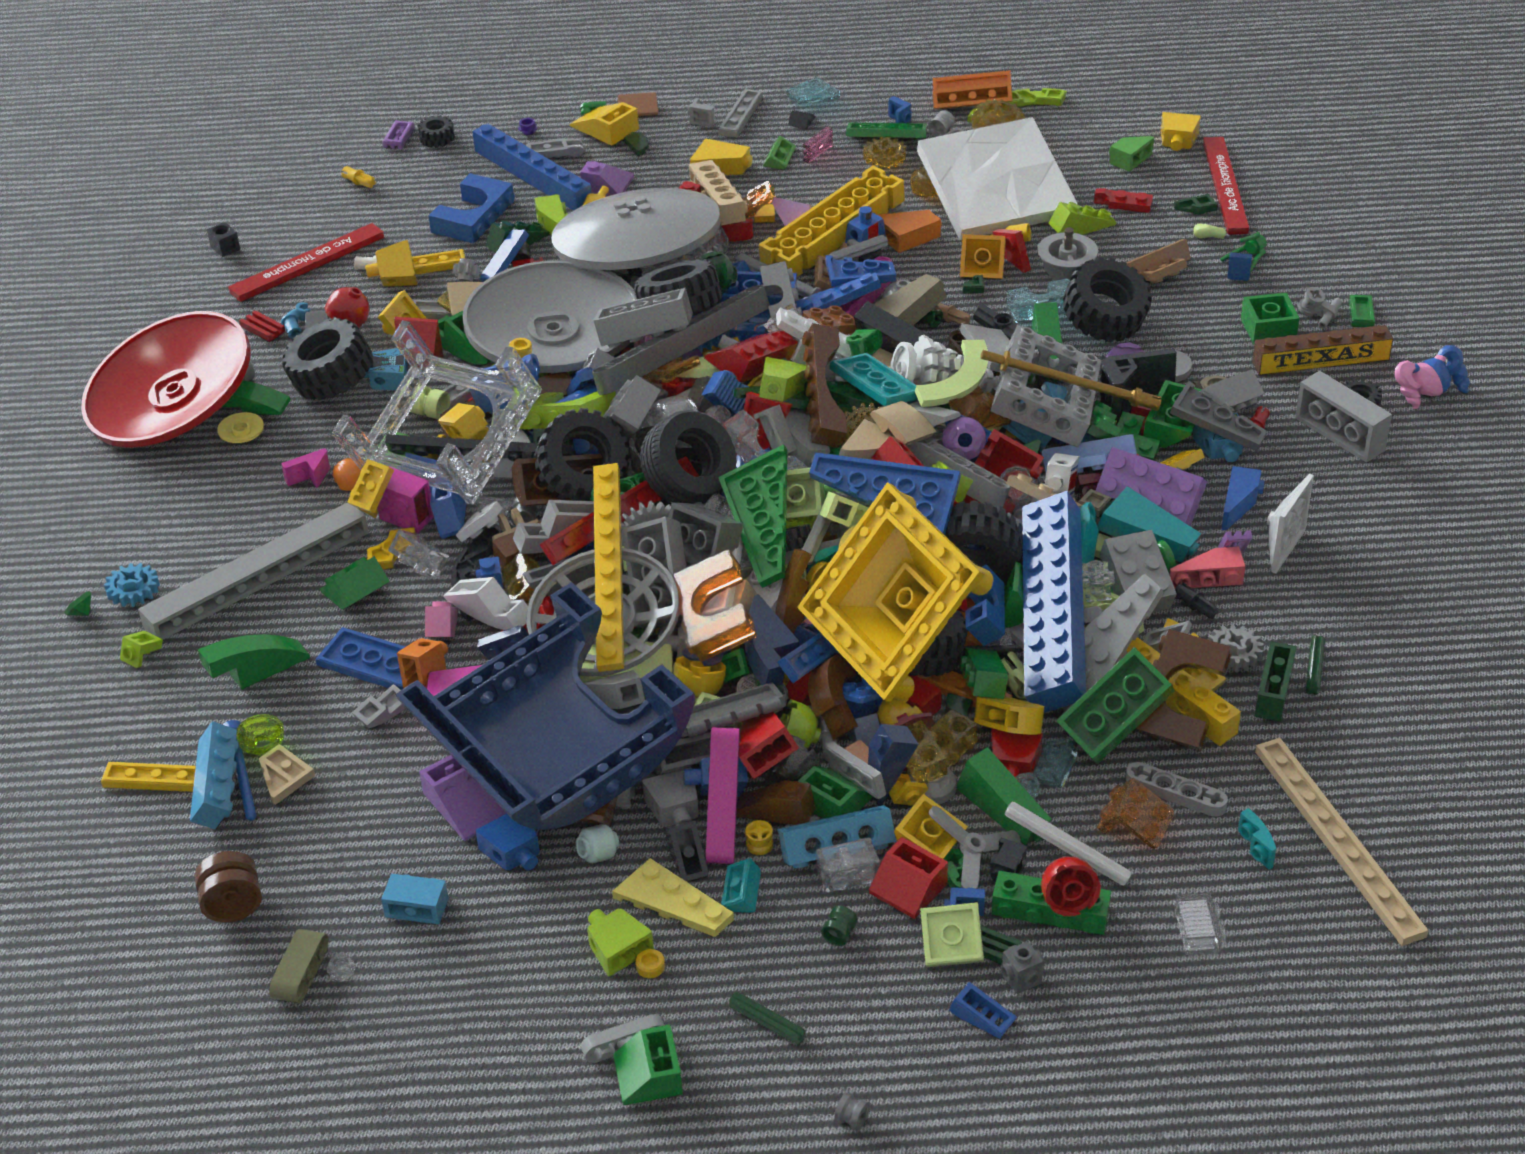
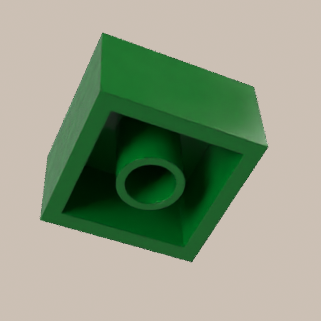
[1241,292,1300,345]

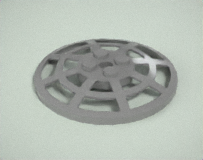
[527,548,680,676]

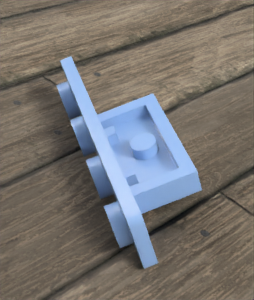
[1042,434,1137,473]

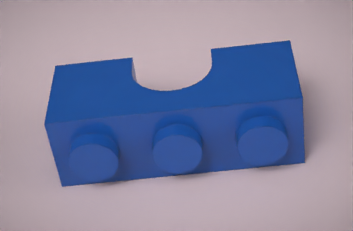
[965,565,1005,646]

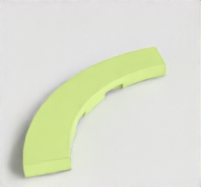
[915,340,988,407]

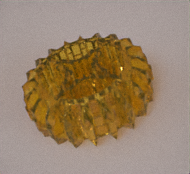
[972,98,1025,129]

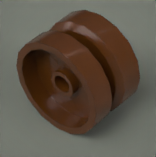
[194,851,262,922]

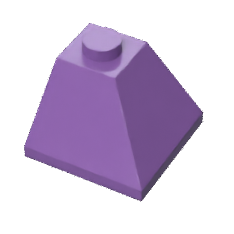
[580,161,634,196]

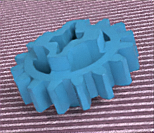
[104,563,160,607]

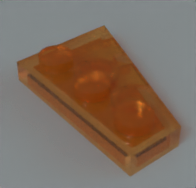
[642,356,701,383]

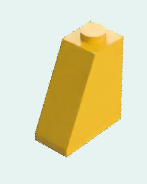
[690,139,752,175]

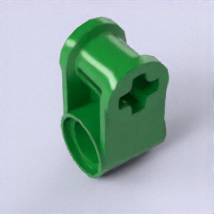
[846,329,882,357]

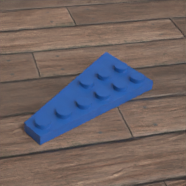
[809,452,961,535]

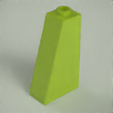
[759,357,807,402]

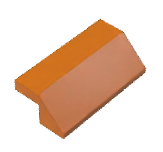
[933,70,1012,110]

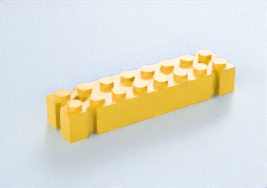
[758,165,905,277]

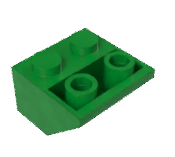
[319,556,390,610]
[797,766,874,819]
[613,1025,683,1106]

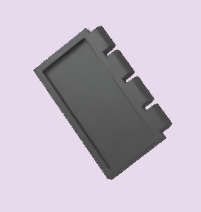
[682,682,786,737]

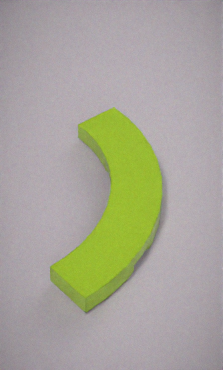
[968,88,1067,125]

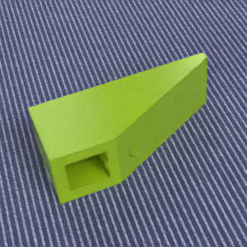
[534,194,568,235]
[1048,202,1117,235]

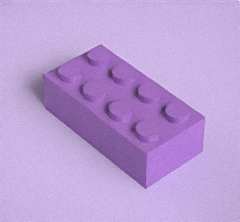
[1096,447,1207,527]

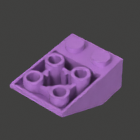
[419,755,506,841]

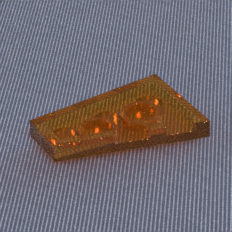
[741,180,775,218]

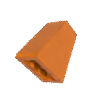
[878,210,942,253]

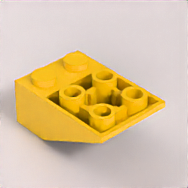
[570,102,639,146]

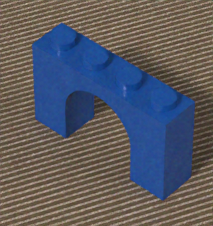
[428,173,515,244]

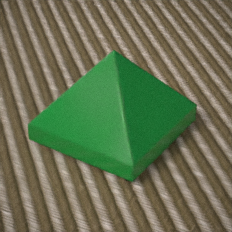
[64,591,92,616]

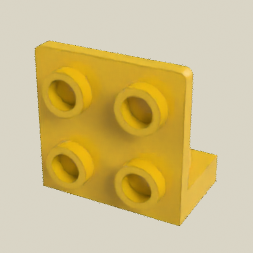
[347,459,394,518]

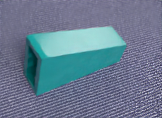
[1097,486,1201,562]

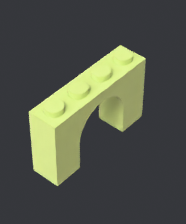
[819,492,869,527]

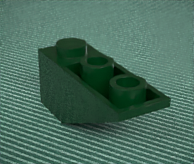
[485,221,550,253]

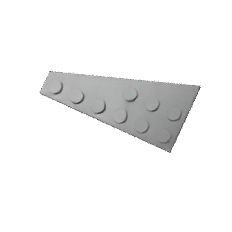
[1060,574,1164,712]

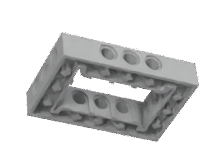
[990,325,1101,447]

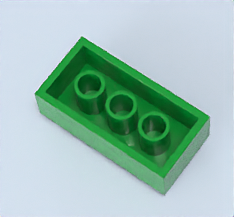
[1056,647,1175,764]

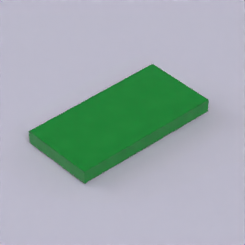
[846,122,927,138]

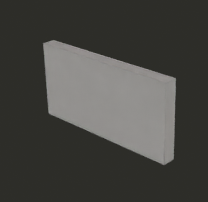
[959,323,1031,376]

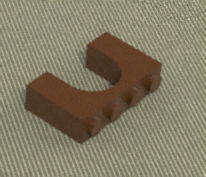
[1136,629,1233,752]

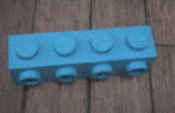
[190,721,239,829]

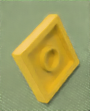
[378,290,427,342]

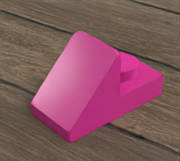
[281,448,330,488]

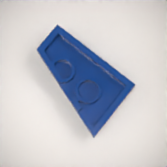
[825,255,896,287]

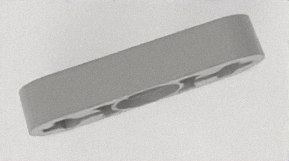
[581,1014,665,1063]

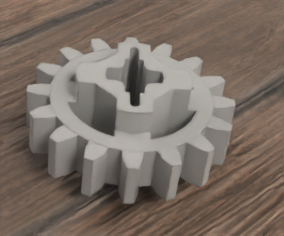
[1208,624,1263,672]

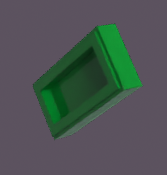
[1349,295,1375,328]

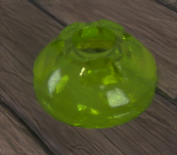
[236,714,285,755]

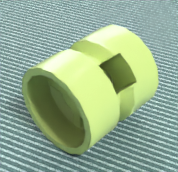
[408,384,450,420]

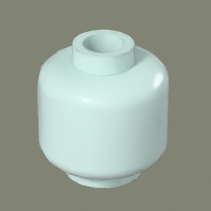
[576,824,619,863]

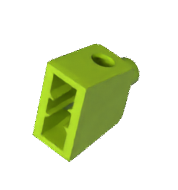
[587,909,654,977]

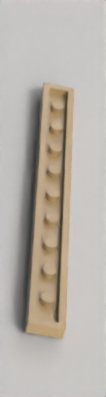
[1255,738,1428,946]

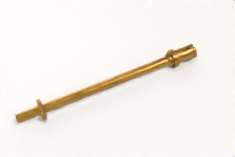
[980,350,1161,411]

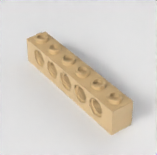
[689,160,748,225]

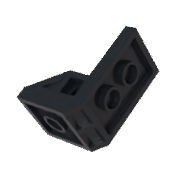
[1100,348,1177,424]

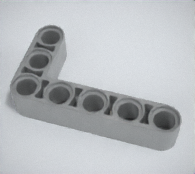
[907,425,1011,508]

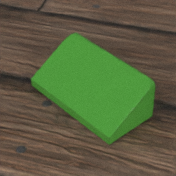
[763,136,796,170]

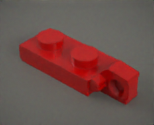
[1094,188,1153,213]

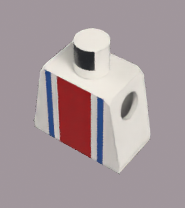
[1045,453,1079,498]

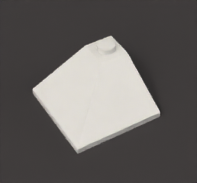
[1267,474,1314,573]

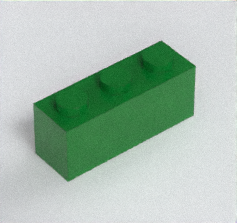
[959,648,1008,699]

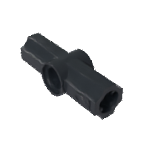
[973,304,1017,340]

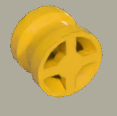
[745,820,773,855]

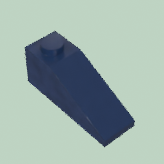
[868,724,919,806]

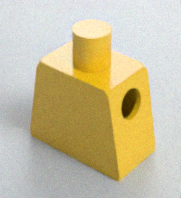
[1161,112,1201,151]
[365,240,418,287]

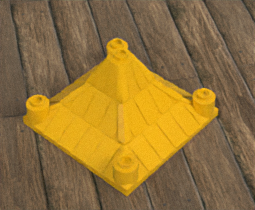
[797,482,993,702]

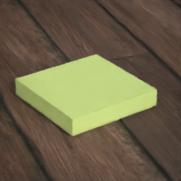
[920,903,984,967]

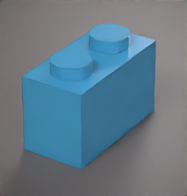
[381,873,449,924]

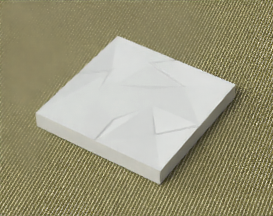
[917,117,1077,240]

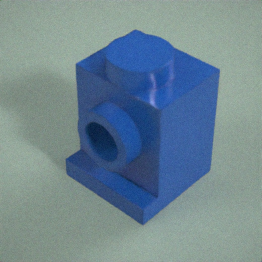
[475,557,503,589]

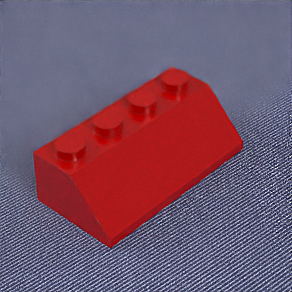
[704,330,798,383]

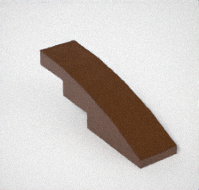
[775,549,812,635]

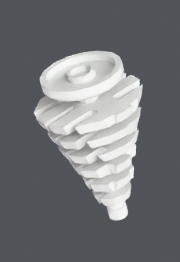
[890,335,999,401]

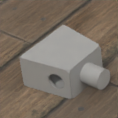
[642,767,699,826]

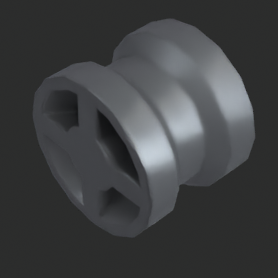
[834,1092,870,1131]

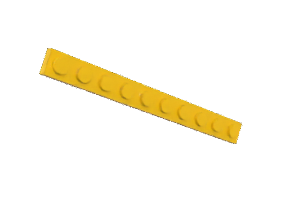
[593,463,624,672]

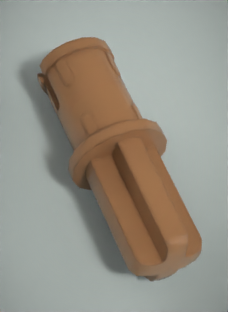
[933,303,971,325]

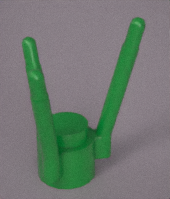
[1220,232,1267,273]

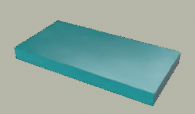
[829,353,918,407]

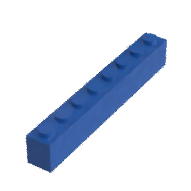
[472,123,592,211]

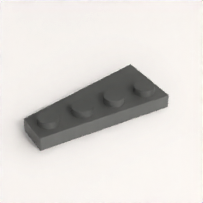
[1170,381,1267,451]

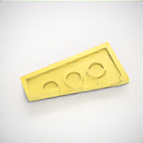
[612,858,734,937]

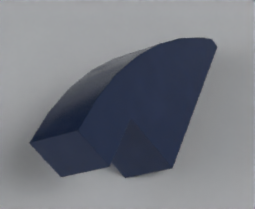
[744,594,799,686]

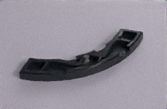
[451,523,503,622]

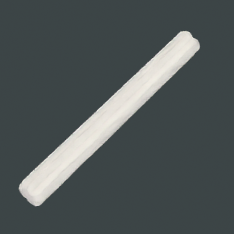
[1005,802,1131,885]

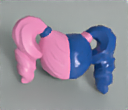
[1395,345,1470,409]

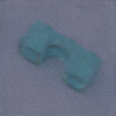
[1006,278,1070,323]

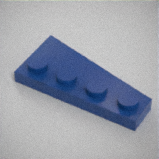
[796,272,881,312]

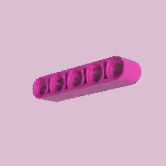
[706,727,740,864]

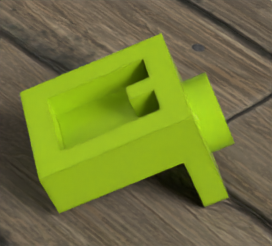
[120,631,163,668]

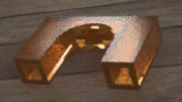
[674,549,757,662]

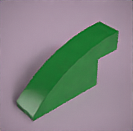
[438,311,491,364]
[198,634,310,690]

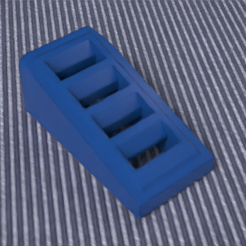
[948,982,1017,1039]

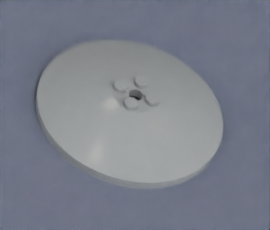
[551,188,721,270]
[463,261,637,373]

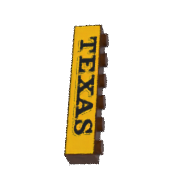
[1252,325,1393,375]

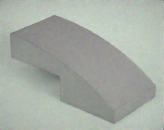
[352,684,406,728]

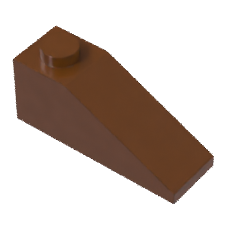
[736,780,816,825]

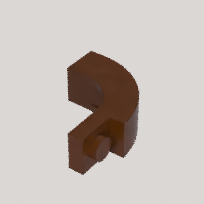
[808,653,859,740]

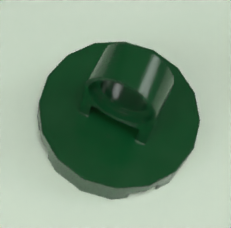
[701,252,738,293]

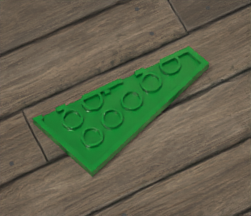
[718,444,788,588]

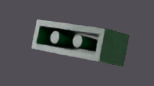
[1255,641,1297,722]

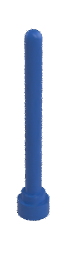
[223,720,257,821]

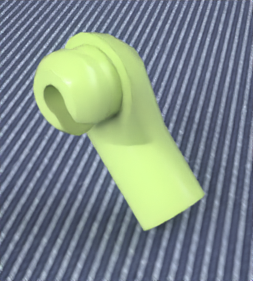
[1193,224,1226,239]

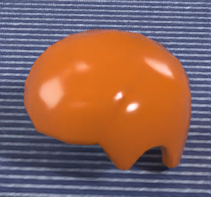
[332,458,365,491]

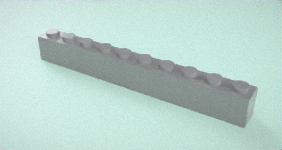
[138,503,369,639]

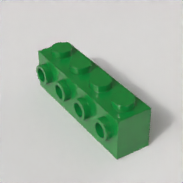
[992,871,1112,935]

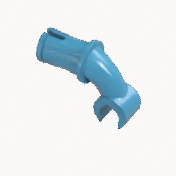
[281,302,310,339]

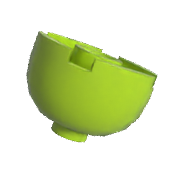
[780,700,821,754]

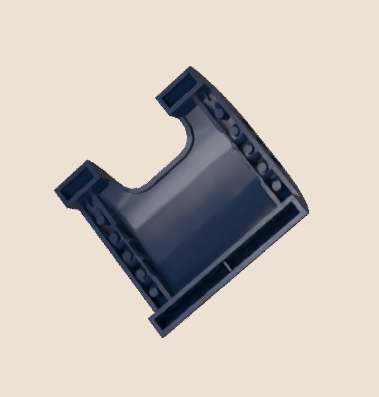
[395,582,695,830]

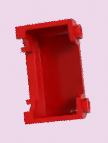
[962,429,1044,514]

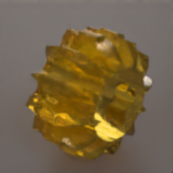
[910,167,938,198]

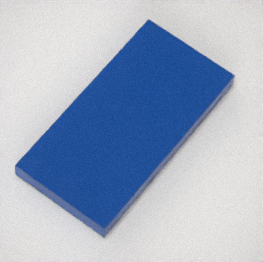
[315,627,405,690]

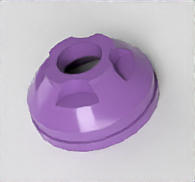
[942,417,986,460]

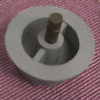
[1038,227,1098,282]

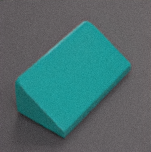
[721,858,761,913]

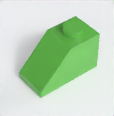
[1109,136,1154,172]

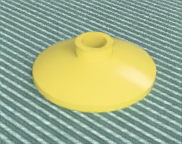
[217,412,264,443]

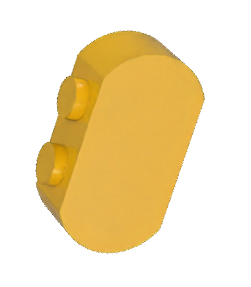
[974,696,1044,735]

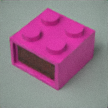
[377,466,434,533]

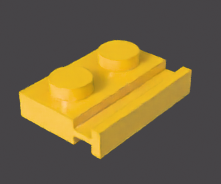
[1160,449,1205,470]

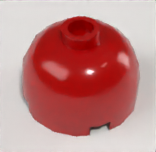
[325,287,370,328]
[1041,857,1101,916]

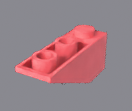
[1169,546,1245,589]

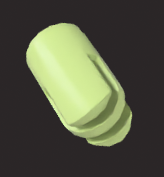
[1001,652,1026,699]

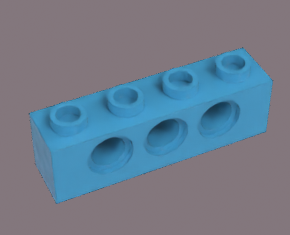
[778,805,896,868]

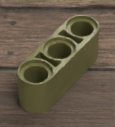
[269,929,329,1004]

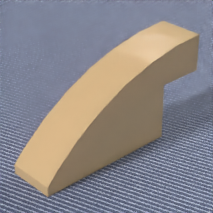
[839,419,895,460]

